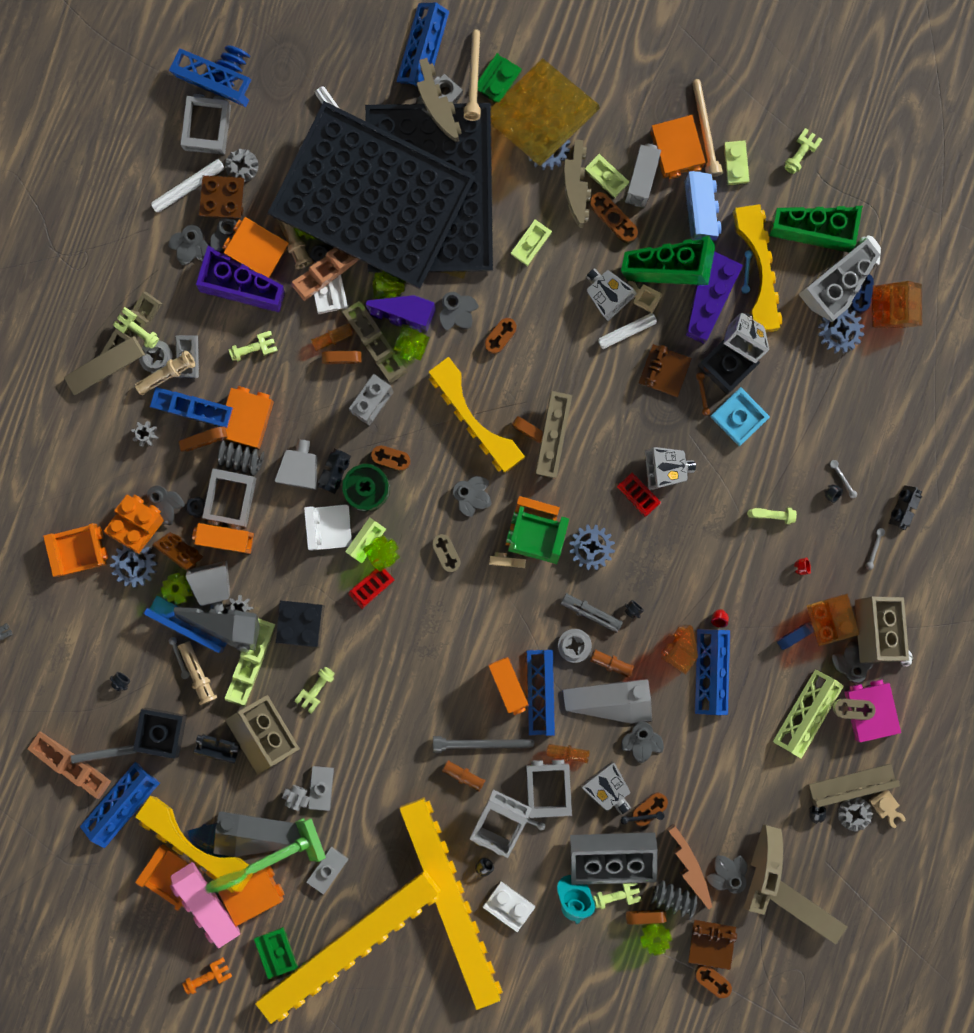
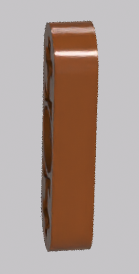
[590,192,638,243]
[178,427,228,452]

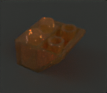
[872,281,922,328]
[806,594,860,646]
[661,624,698,675]

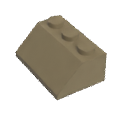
[855,597,909,663]
[225,695,300,775]

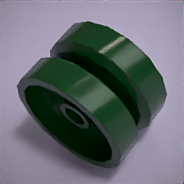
[342,464,390,512]

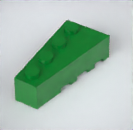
[769,206,863,253]
[621,236,715,285]

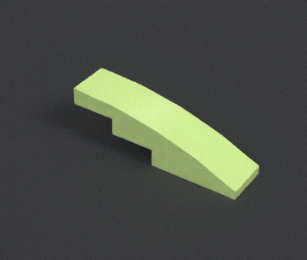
[225,618,275,707]

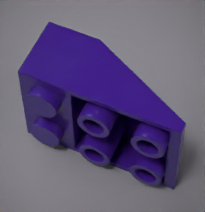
[366,295,435,334]

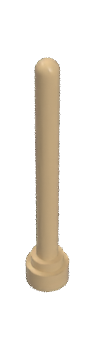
[464,29,481,121]
[693,79,723,177]

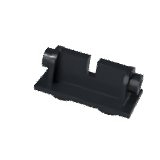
[318,448,351,494]
[888,485,922,530]
[193,734,240,764]

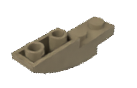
[417,58,462,142]
[564,139,591,228]
[744,824,783,915]

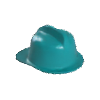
[557,875,595,924]

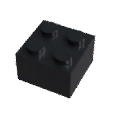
[698,340,760,395]
[275,600,325,647]
[133,708,187,759]

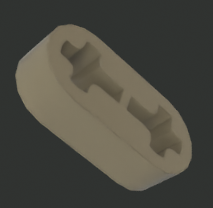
[433,534,461,572]
[833,699,876,720]

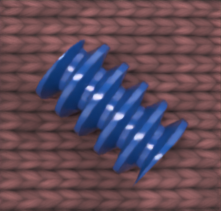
[208,45,250,87]

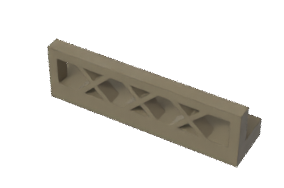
[535,391,572,479]
[808,764,900,807]

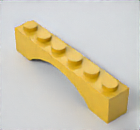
[733,204,782,332]
[428,357,525,473]
[136,796,254,893]

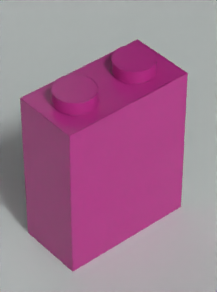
[844,679,901,742]

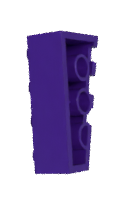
[196,246,285,313]
[686,251,743,344]

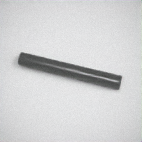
[71,745,136,764]

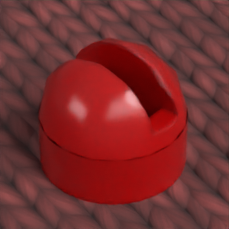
[794,558,811,575]
[711,609,729,628]

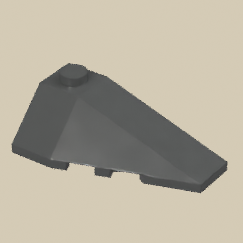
[174,607,260,652]
[214,811,301,857]

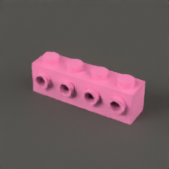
[170,862,240,949]

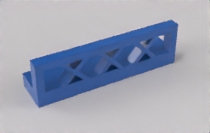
[396,2,449,87]
[169,48,251,107]
[144,595,227,653]
[695,629,730,715]
[527,650,555,736]
[80,762,160,848]

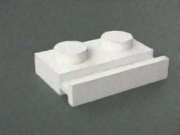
[314,275,348,314]
[483,881,535,932]

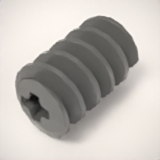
[218,439,264,476]
[650,880,697,921]

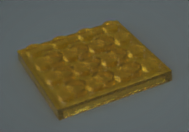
[491,58,600,166]

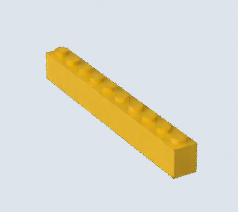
[400,797,503,1010]
[255,870,441,1024]

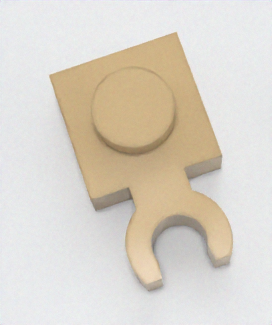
[628,281,662,313]
[489,552,526,568]
[869,790,905,828]

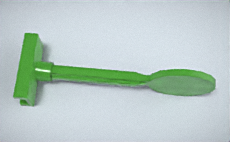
[205,818,326,893]

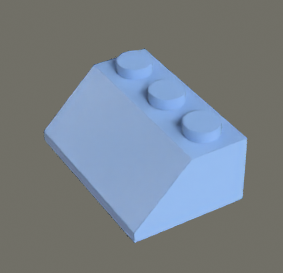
[685,171,721,241]

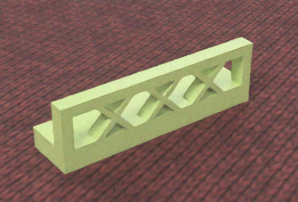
[773,669,844,759]

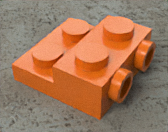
[104,494,164,554]

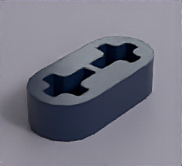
[850,274,874,313]
[776,621,816,650]

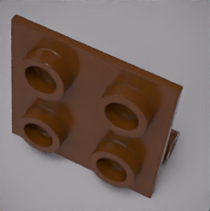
[199,175,244,219]
[638,344,692,398]
[152,532,203,570]
[688,920,737,970]

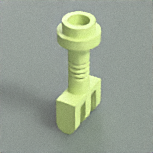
[785,128,822,174]
[113,307,159,349]
[228,331,278,362]
[747,508,797,525]
[294,667,335,714]
[593,883,642,909]

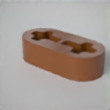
[485,318,517,354]
[322,351,362,364]
[512,416,543,444]
[371,446,411,471]
[632,792,668,826]
[626,909,667,924]
[695,965,732,998]

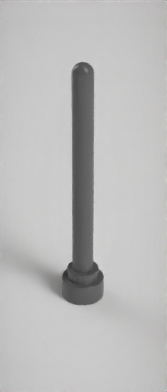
[433,736,535,753]

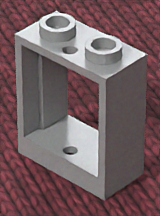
[181,94,231,155]
[625,144,661,208]
[349,374,394,426]
[202,469,257,530]
[526,759,572,818]
[470,790,532,858]

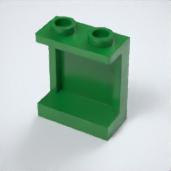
[506,506,569,564]

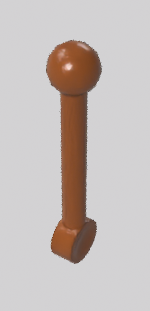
[696,373,710,416]

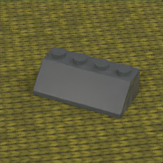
[570,833,658,885]

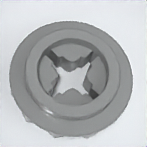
[225,149,258,182]
[139,340,173,373]
[558,629,592,663]
[838,797,873,832]

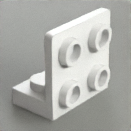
[304,505,352,550]

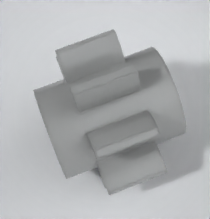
[131,421,158,447]
[226,595,254,612]
[282,785,310,811]

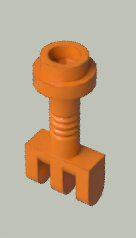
[182,957,232,995]

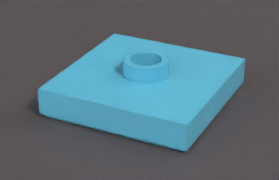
[710,387,770,446]

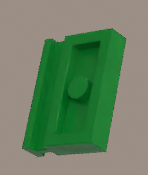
[477,53,522,105]
[254,927,298,979]

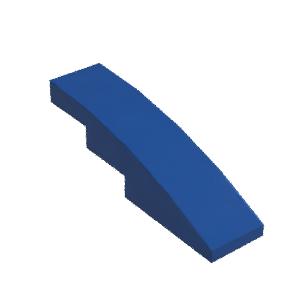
[150,387,233,428]

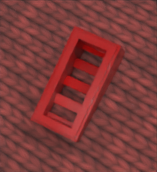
[617,473,661,517]
[349,565,395,610]

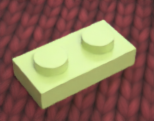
[724,140,749,185]
[585,154,629,198]
[511,220,552,266]
[345,517,386,563]

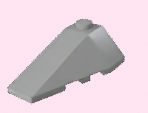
[799,238,880,322]
[563,679,652,723]

